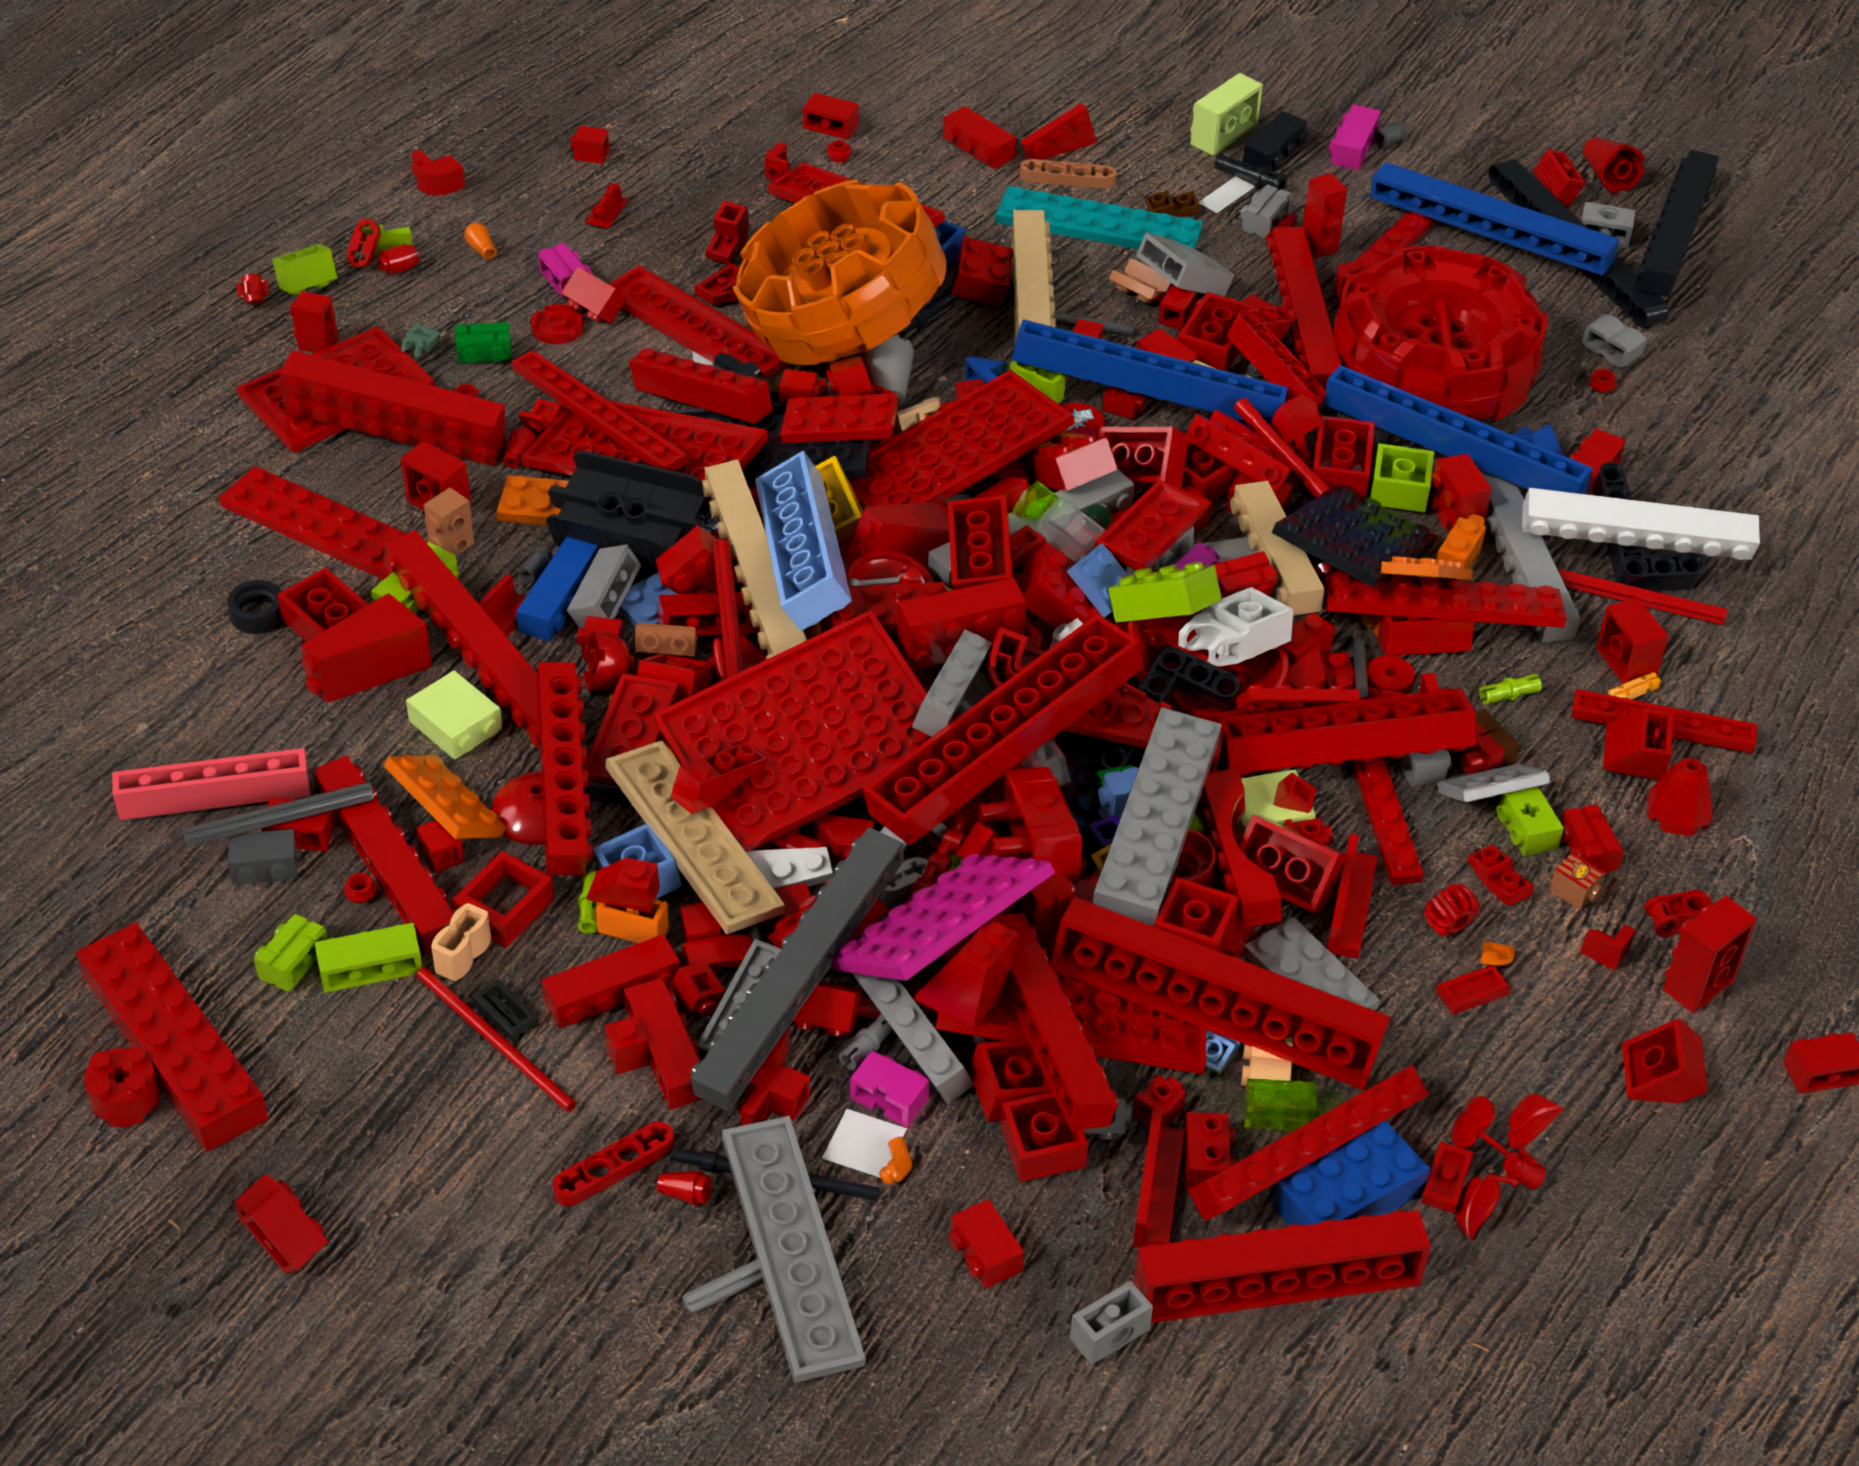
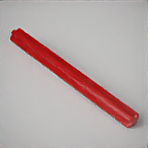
[712,539,744,678]
[1558,569,1728,625]

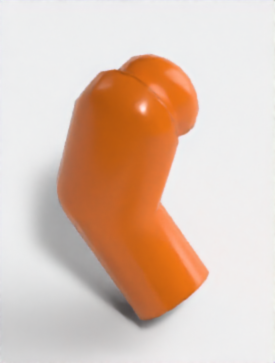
[879,1137,912,1185]

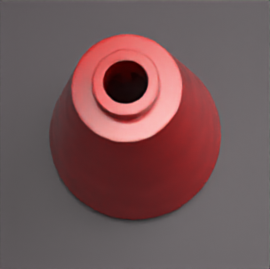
[1583,137,1645,193]

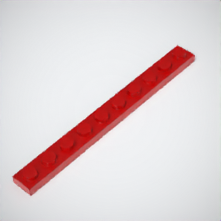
[511,350,689,472]
[1321,652,1424,885]

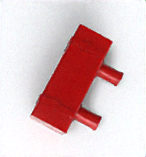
[978,766,1082,881]

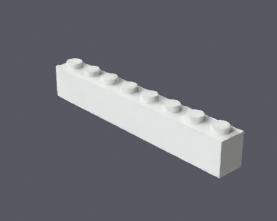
[1522,488,1760,560]

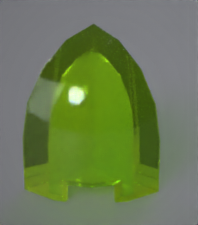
[1012,481,1060,521]

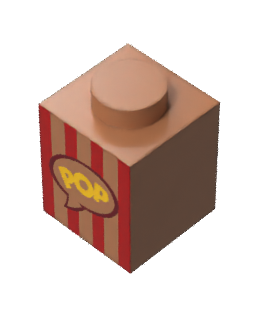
[1549,853,1605,910]

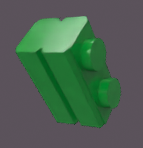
[455,322,512,364]

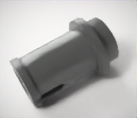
[519,547,553,583]

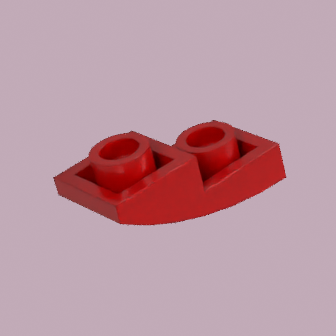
[1467,844,1533,907]
[682,934,753,975]

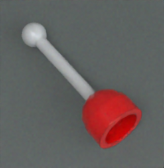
[848,567,921,586]

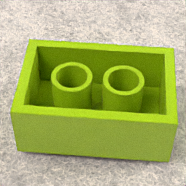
[1108,562,1222,623]

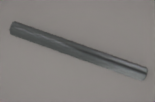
[183,782,374,847]

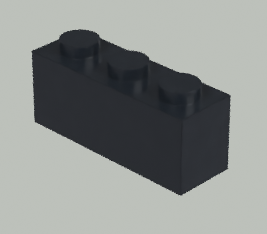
[1243,111,1308,172]

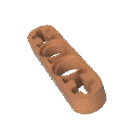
[1020,159,1117,189]

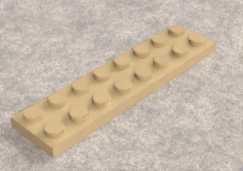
[606,741,785,934]

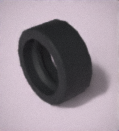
[227,580,283,634]

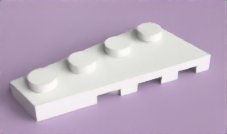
[747,847,834,889]

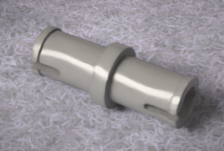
[839,1014,894,1070]

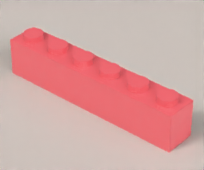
[112,748,311,820]

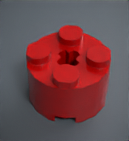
[83,1046,161,1127]

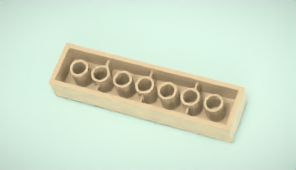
[1011,210,1056,343]

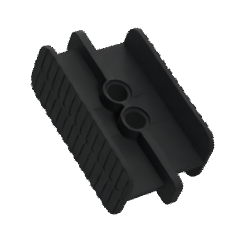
[546,450,710,574]

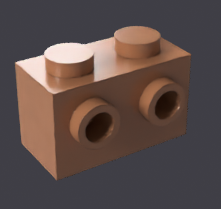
[424,488,474,555]

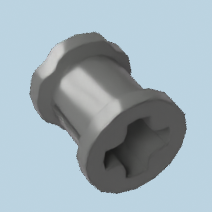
[1374,121,1407,149]

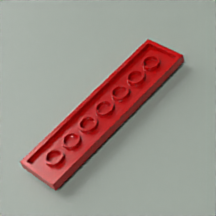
[768,162,945,228]
[609,265,790,379]
[219,466,427,580]
[1324,571,1566,628]

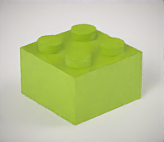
[1370,443,1434,513]

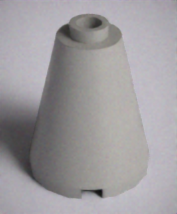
[860,334,914,407]

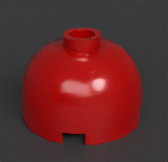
[583,631,634,691]

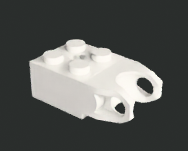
[1178,587,1293,666]

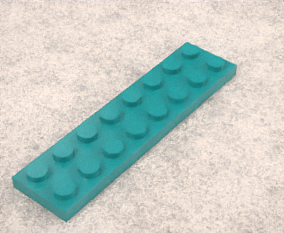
[995,186,1203,249]

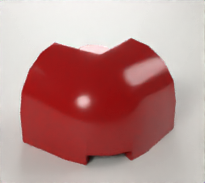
[986,627,1046,691]

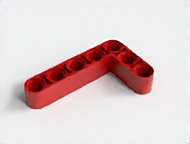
[1227,306,1327,408]

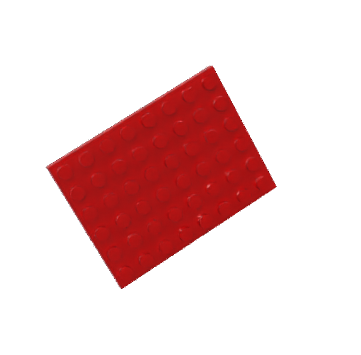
[652,610,931,853]

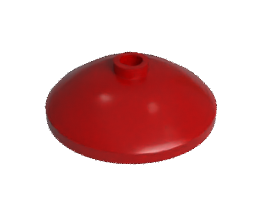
[846,551,933,585]
[492,771,586,845]

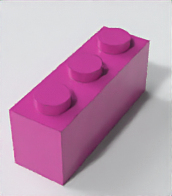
[1328,104,1381,170]

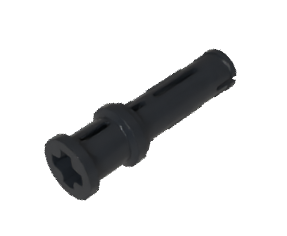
[1214,153,1287,191]

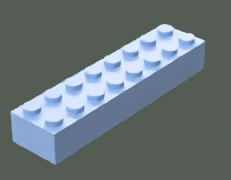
[755,451,852,631]

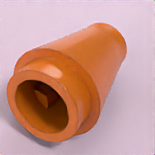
[464,222,497,260]

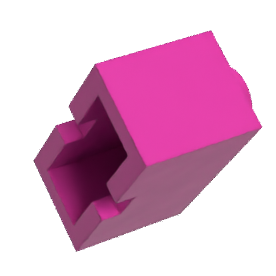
[850,1051,930,1128]

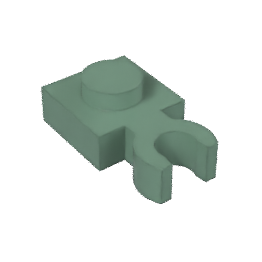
[401,323,441,357]

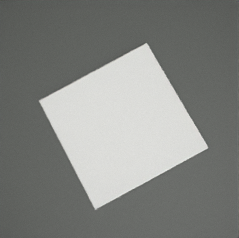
[822,1109,907,1178]

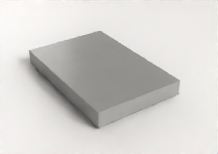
[1437,763,1550,802]

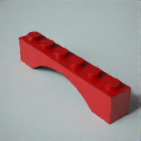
[1198,768,1282,928]

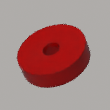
[1367,655,1415,694]

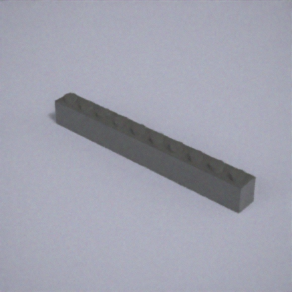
[690,827,904,1112]

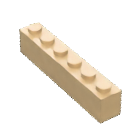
[1230,481,1324,616]

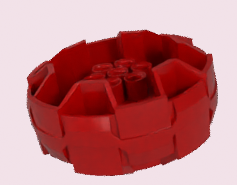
[1333,246,1548,421]

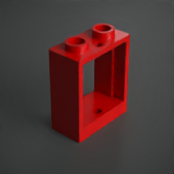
[452,851,555,948]

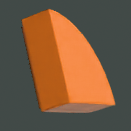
[1480,941,1516,965]

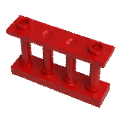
[1186,409,1311,493]

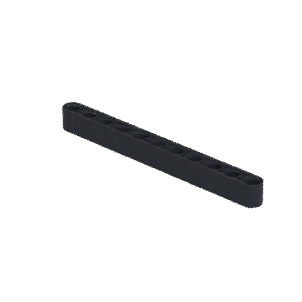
[1488,159,1669,328]

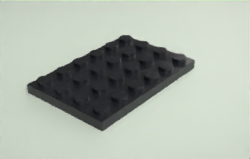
[1272,485,1437,587]

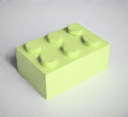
[1190,73,1263,156]

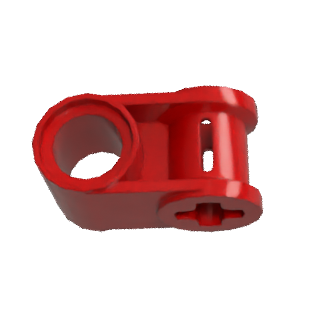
[1644,890,1711,938]

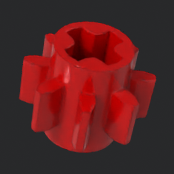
[236,274,270,305]

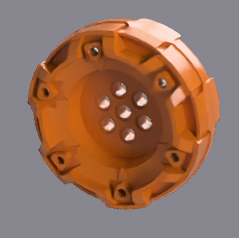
[733,179,947,365]

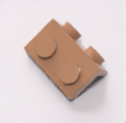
[1109,258,1172,304]
[635,623,699,656]

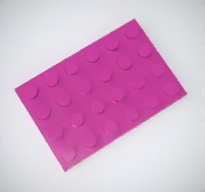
[830,854,1055,981]

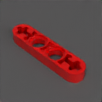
[552,1121,674,1206]

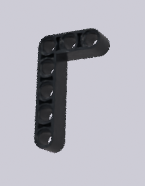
[1593,462,1705,591]
[1100,647,1240,770]

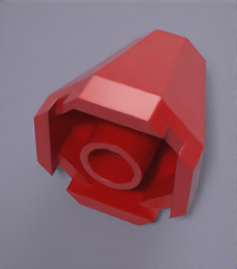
[1647,758,1712,836]

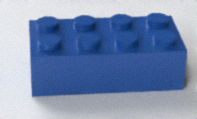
[1272,1120,1430,1226]

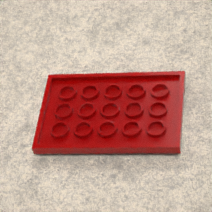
[236,326,435,453]

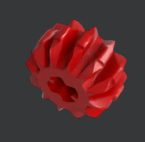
[1423,883,1481,937]

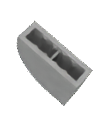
[1136,232,1234,297]

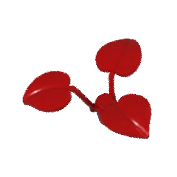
[1451,1094,1564,1240]

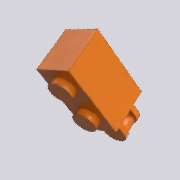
[1437,514,1486,581]

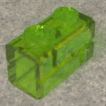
[1243,1078,1317,1130]

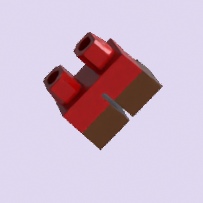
[1446,708,1520,774]

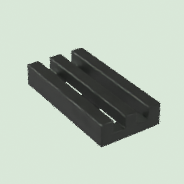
[472,979,540,1042]

